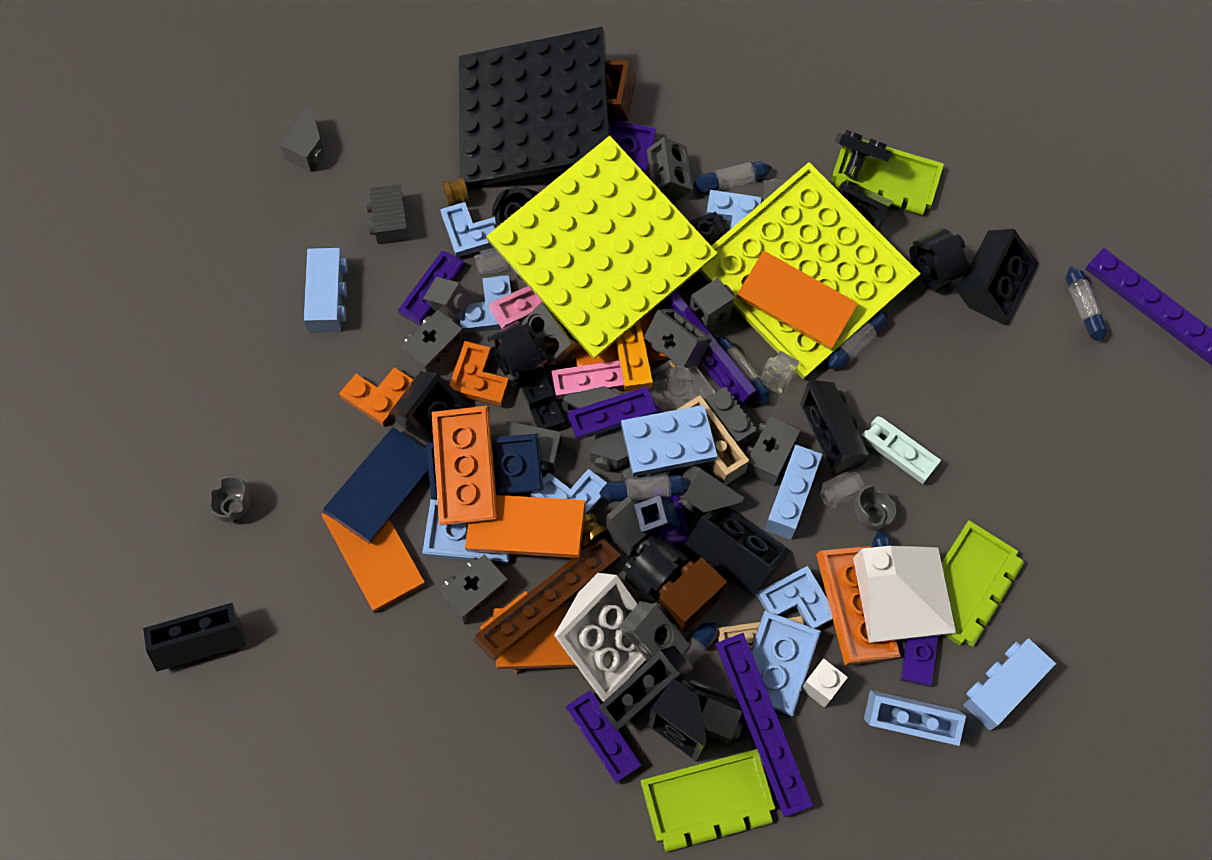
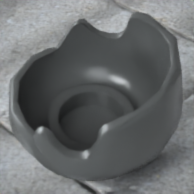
[209,476,252,522]
[854,485,897,530]

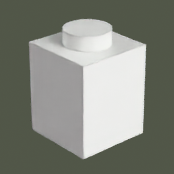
[801,658,848,708]

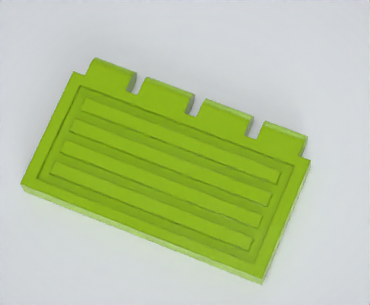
[831,139,944,216]
[941,520,1024,647]
[640,749,775,852]

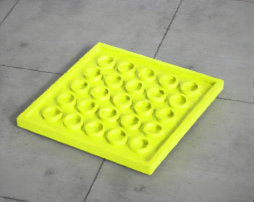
[486,136,717,359]
[699,162,920,380]

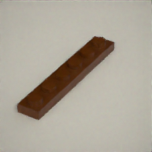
[473,536,621,662]

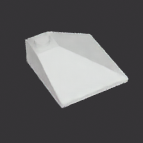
[853,546,956,643]
[554,573,657,702]

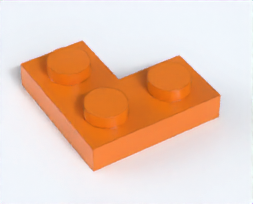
[449,341,509,407]
[339,367,414,427]

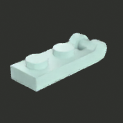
[860,416,941,484]

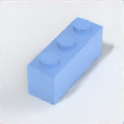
[304,248,348,333]
[764,445,822,540]
[963,638,1056,731]
[864,690,966,746]

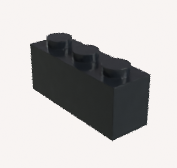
[143,602,245,672]
[598,645,693,731]

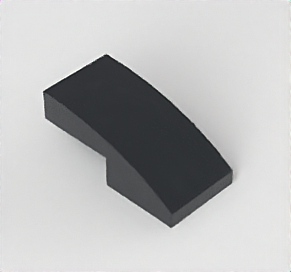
[520,375,566,431]

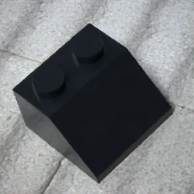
[838,179,893,231]
[388,371,471,443]

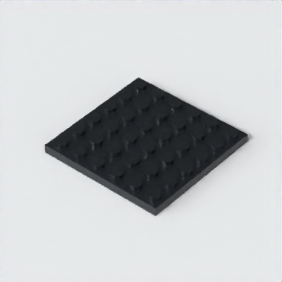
[459,27,611,188]

